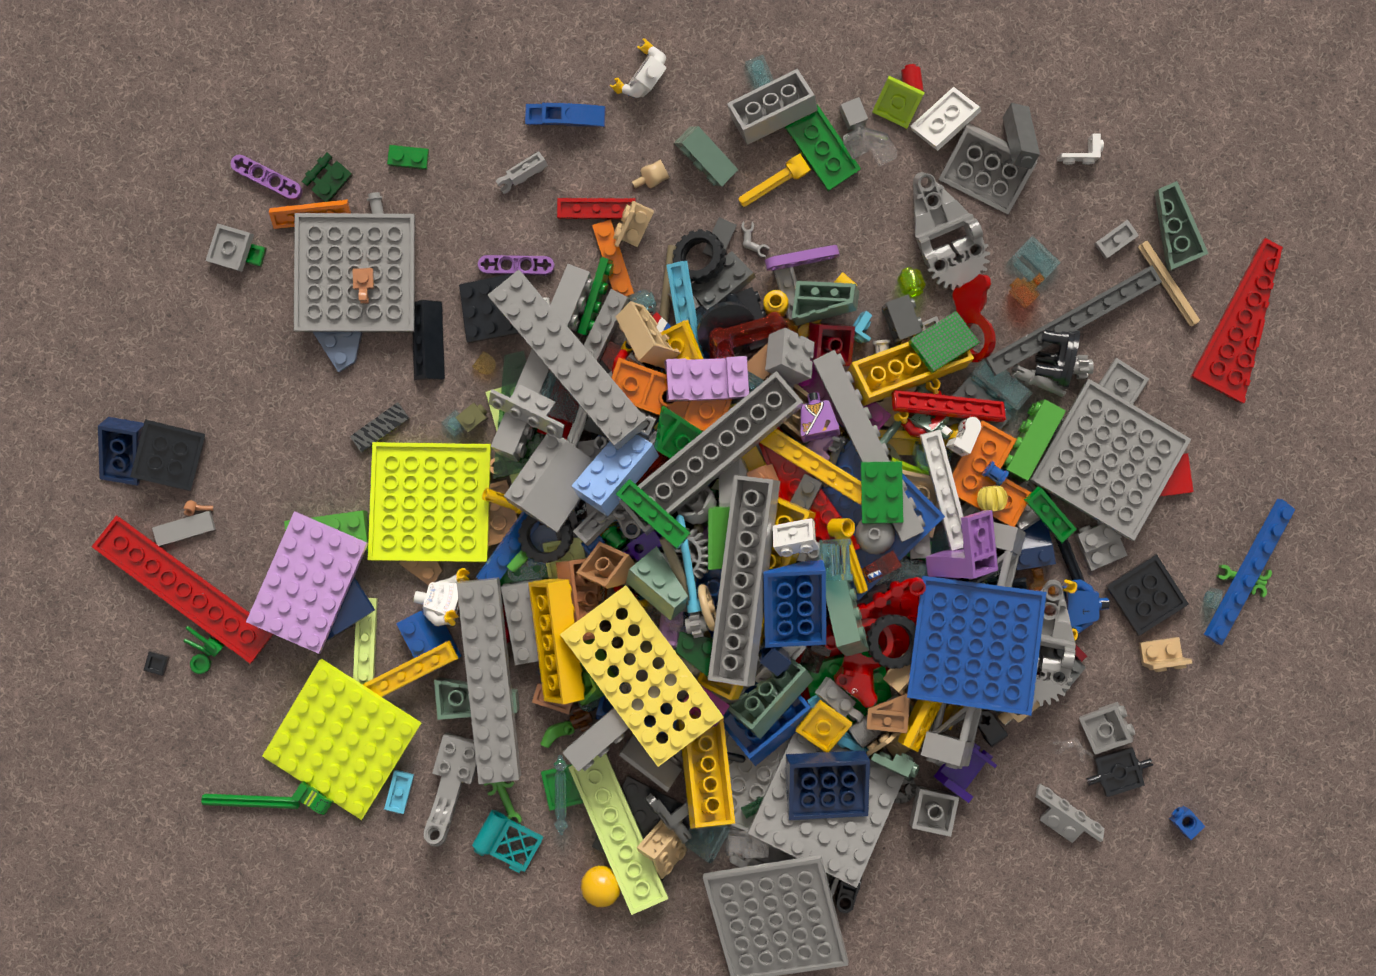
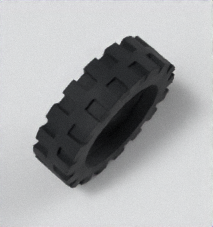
[672,229,727,284]
[518,515,573,563]
[866,615,916,669]

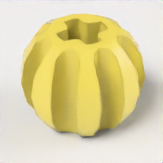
[977,486,1008,512]

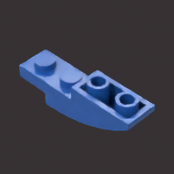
[525,103,605,127]

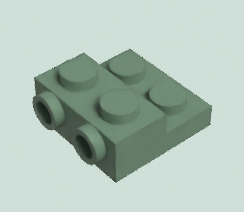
[871,751,920,780]

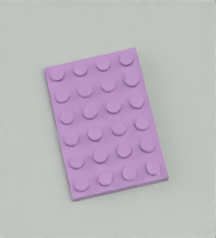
[246,512,368,654]

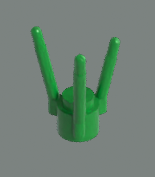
[183,626,225,657]

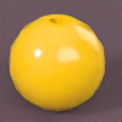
[580,865,621,907]

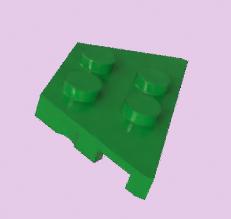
[654,406,703,459]

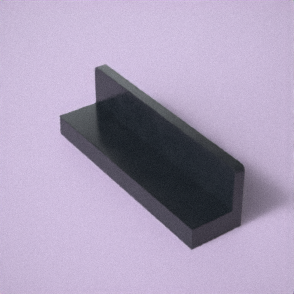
[412,300,445,380]

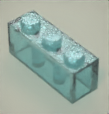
[969,359,1032,412]

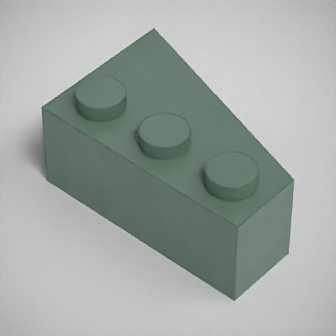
[792,281,859,326]
[626,546,688,621]

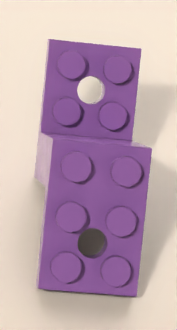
[926,510,998,581]

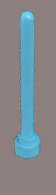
[676,515,702,613]

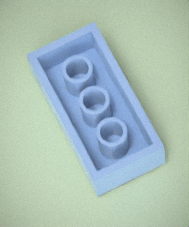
[572,434,659,517]

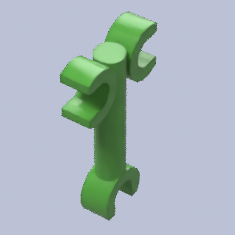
[1216,565,1272,597]
[484,781,522,823]

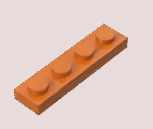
[269,200,351,229]
[592,219,634,297]

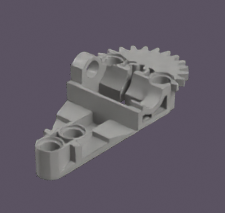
[913,172,990,290]
[1033,580,1076,706]

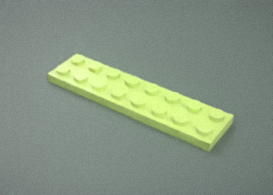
[568,753,668,915]

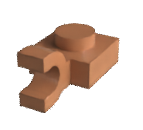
[353,268,374,304]

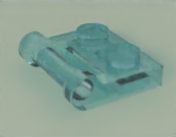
[1007,236,1061,289]
[819,539,853,581]

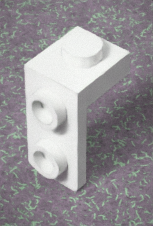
[1057,134,1104,165]

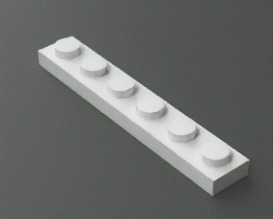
[920,430,963,551]

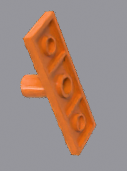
[611,358,732,431]

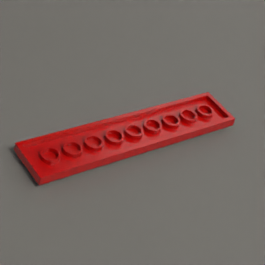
[91,515,274,664]

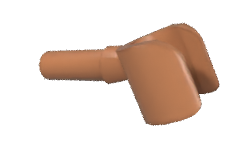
[184,500,213,516]

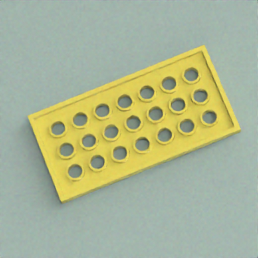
[560,585,724,767]

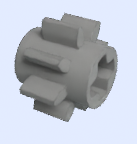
[1073,355,1094,379]
[685,611,708,638]

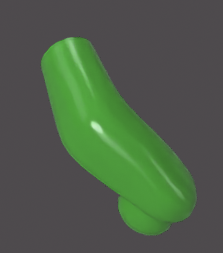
[506,545,536,572]
[540,721,575,748]

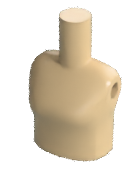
[632,159,670,189]

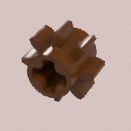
[569,706,593,732]

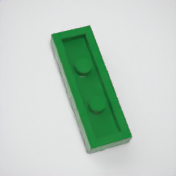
[1024,487,1077,543]

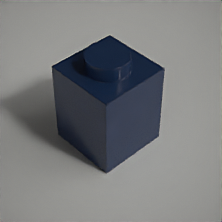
[758,646,792,676]

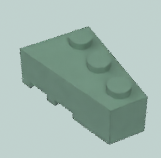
[674,126,738,186]

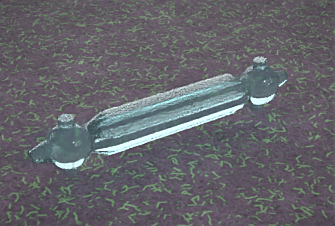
[554,755,568,835]

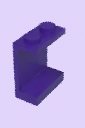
[934,743,997,803]

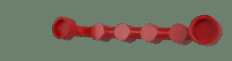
[825,577,926,650]

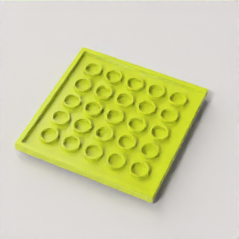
[368,442,491,562]
[262,659,422,820]

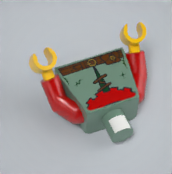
[894,378,953,440]

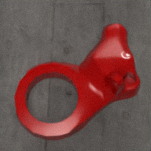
[952,274,996,362]
[834,618,897,708]

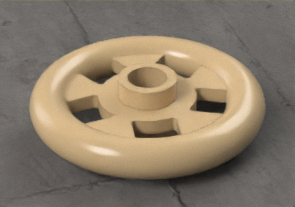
[698,584,716,632]

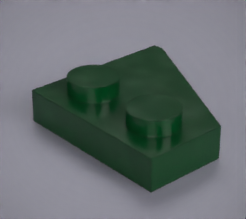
[675,632,713,678]

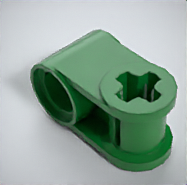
[601,526,631,551]

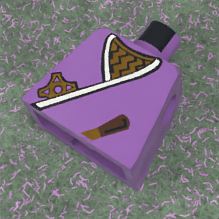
[801,392,840,442]

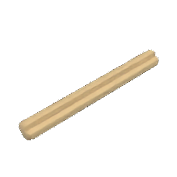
[1138,241,1200,326]

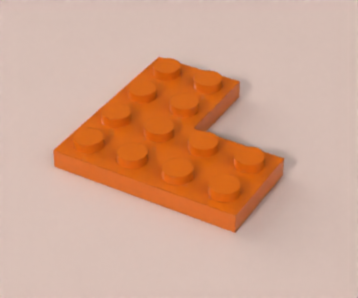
[952,420,1032,527]

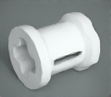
[873,340,891,354]

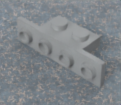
[489,385,564,439]
[1035,784,1105,843]

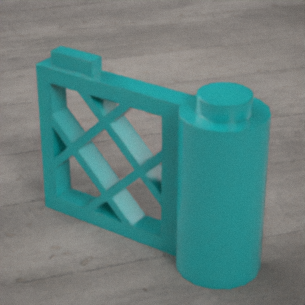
[472,810,543,873]

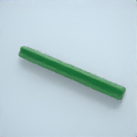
[201,794,300,809]

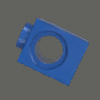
[1169,806,1205,840]

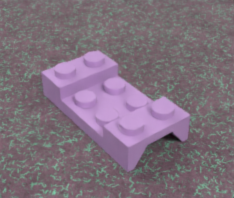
[664,356,749,402]

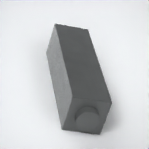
[1003,103,1040,169]

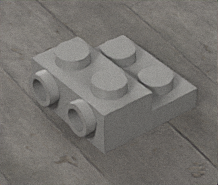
[1074,521,1127,571]
[1079,702,1135,755]

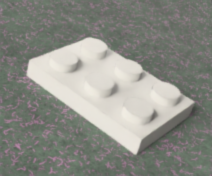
[910,87,981,151]

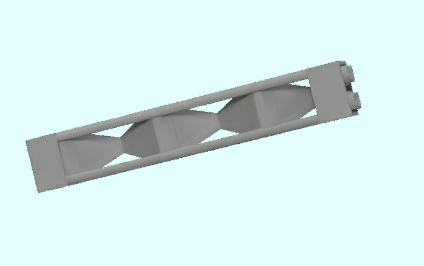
[921,522,1026,769]

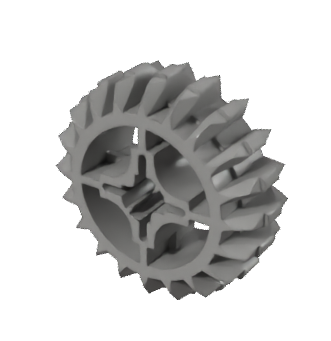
[661,528,709,581]

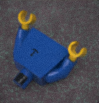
[1062,579,1110,640]

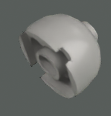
[677,486,717,524]
[855,520,895,555]

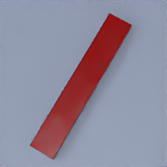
[891,390,1006,422]

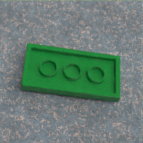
[785,104,861,192]

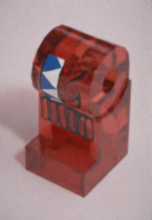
[861,551,902,583]

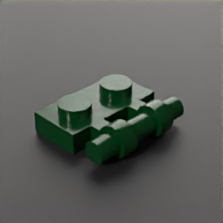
[301,152,353,202]

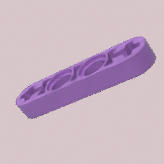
[231,155,303,200]
[765,245,840,271]
[478,255,555,275]

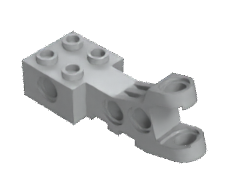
[424,732,477,847]

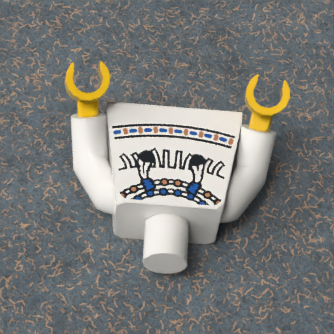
[610,38,667,98]
[414,568,470,626]

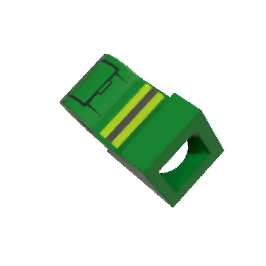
[292,781,334,815]

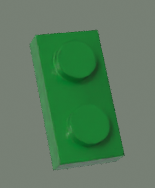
[387,145,429,170]

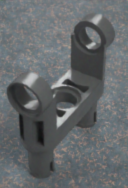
[644,794,693,844]

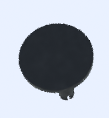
[695,293,756,356]
[1034,329,1080,389]

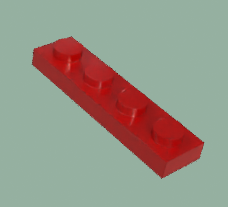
[557,198,636,219]

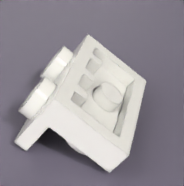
[773,518,819,557]

